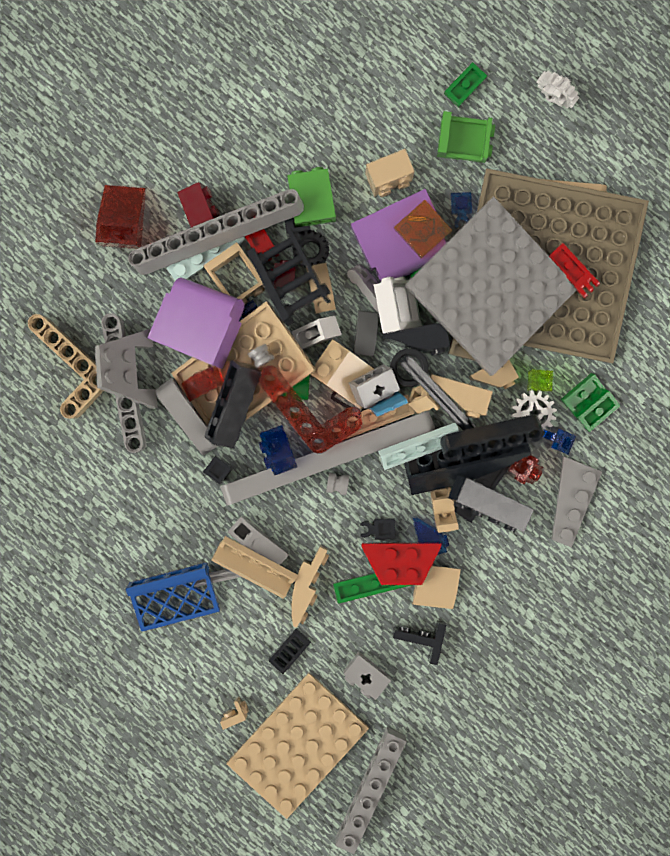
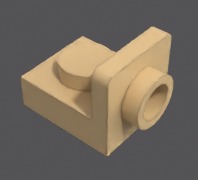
[220,697,249,730]

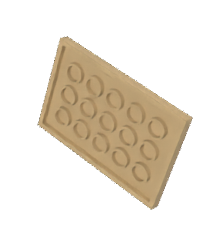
[171,301,316,426]
[227,672,369,819]

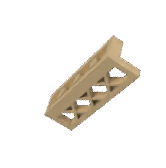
[211,536,298,598]

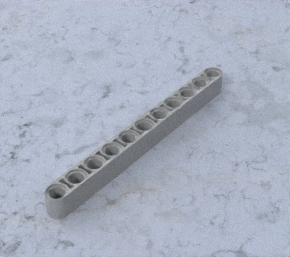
[220,411,436,506]

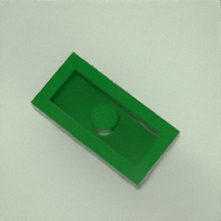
[444,62,487,108]

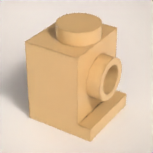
[408,386,440,414]

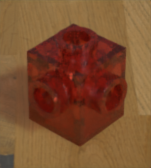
[508,455,544,485]

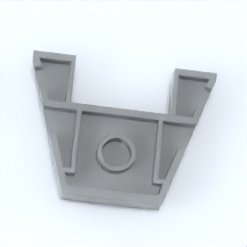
[95,329,158,409]

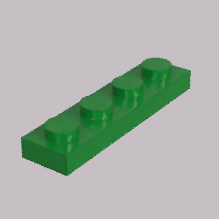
[333,572,411,604]

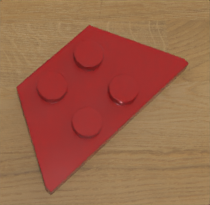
[361,543,442,585]

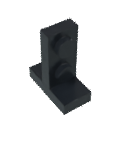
[392,620,447,665]

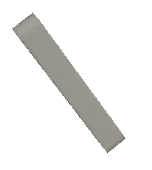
[101,313,146,453]

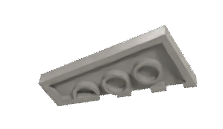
[551,456,602,548]

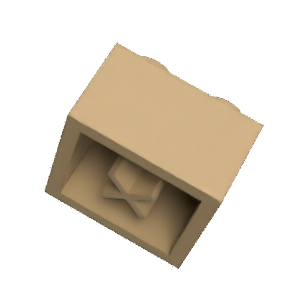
[365,149,414,197]

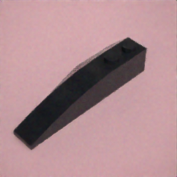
[404,444,531,495]

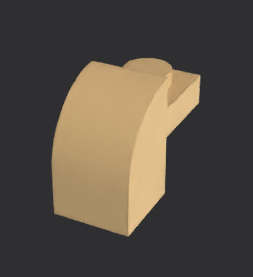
[306,263,336,314]
[430,487,459,533]

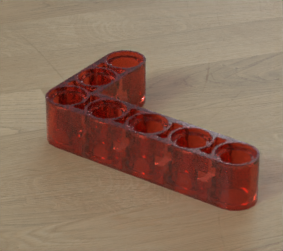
[260,365,362,454]

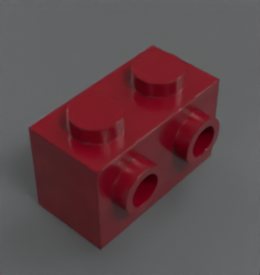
[177,182,220,227]

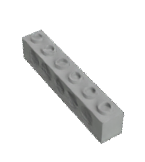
[335,727,407,854]

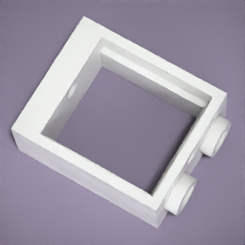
[374,277,422,333]

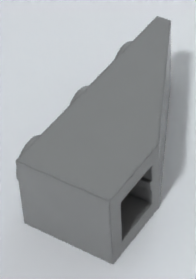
[228,515,289,565]

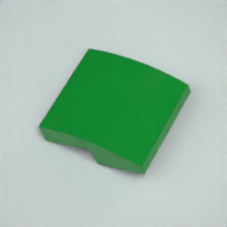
[561,373,620,432]

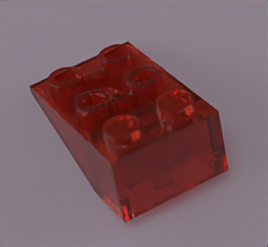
[95,185,146,249]

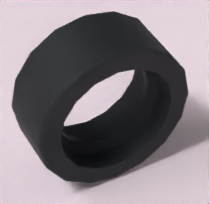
[390,348,429,387]

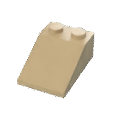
[310,339,374,410]
[429,374,493,419]

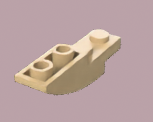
[292,545,329,628]

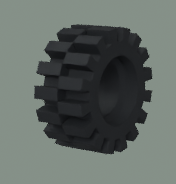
[292,230,329,268]

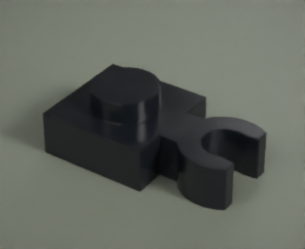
[360,518,396,540]

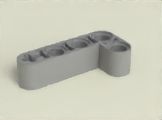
[156,377,217,456]

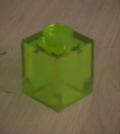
[527,369,553,392]

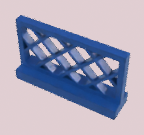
[126,562,220,632]

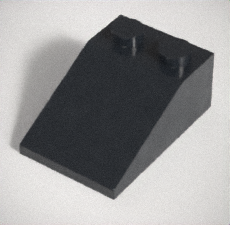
[382,323,450,356]

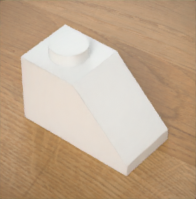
[292,316,342,349]

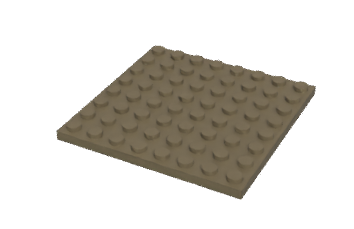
[476,168,649,364]

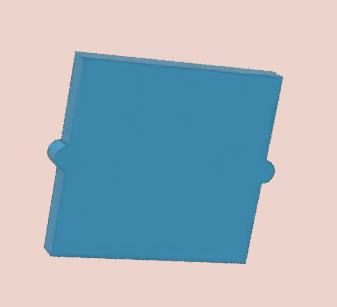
[369,391,408,417]

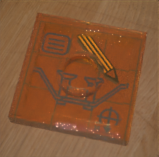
[394,200,452,259]

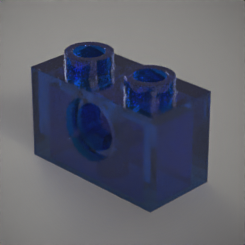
[258,425,297,476]

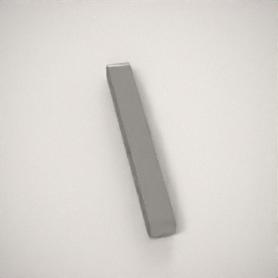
[128,189,304,275]

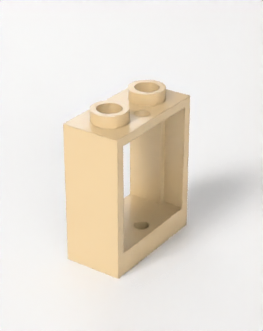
[203,242,265,305]

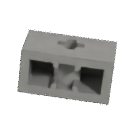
[349,364,400,409]
[343,651,391,700]

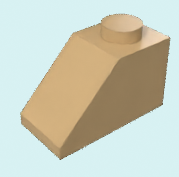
[469,360,519,389]

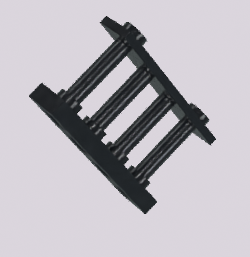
[246,226,331,326]

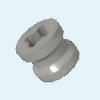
[248,344,274,369]

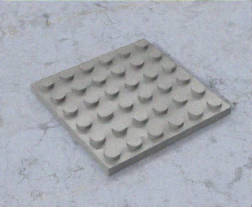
[404,197,577,376]

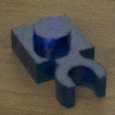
[450,192,472,229]

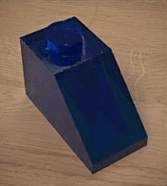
[412,516,449,555]

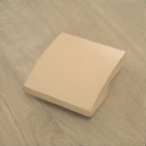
[413,566,461,609]

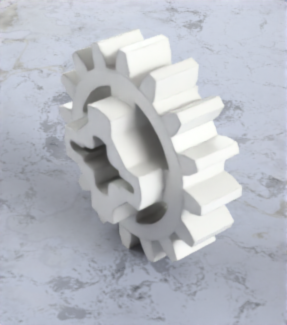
[537,71,579,109]
[511,391,557,433]

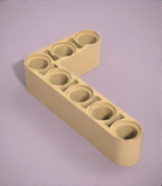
[28,314,104,419]

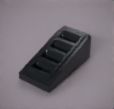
[268,628,311,674]

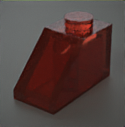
[181,366,224,402]

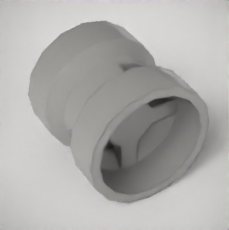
[326,472,349,495]

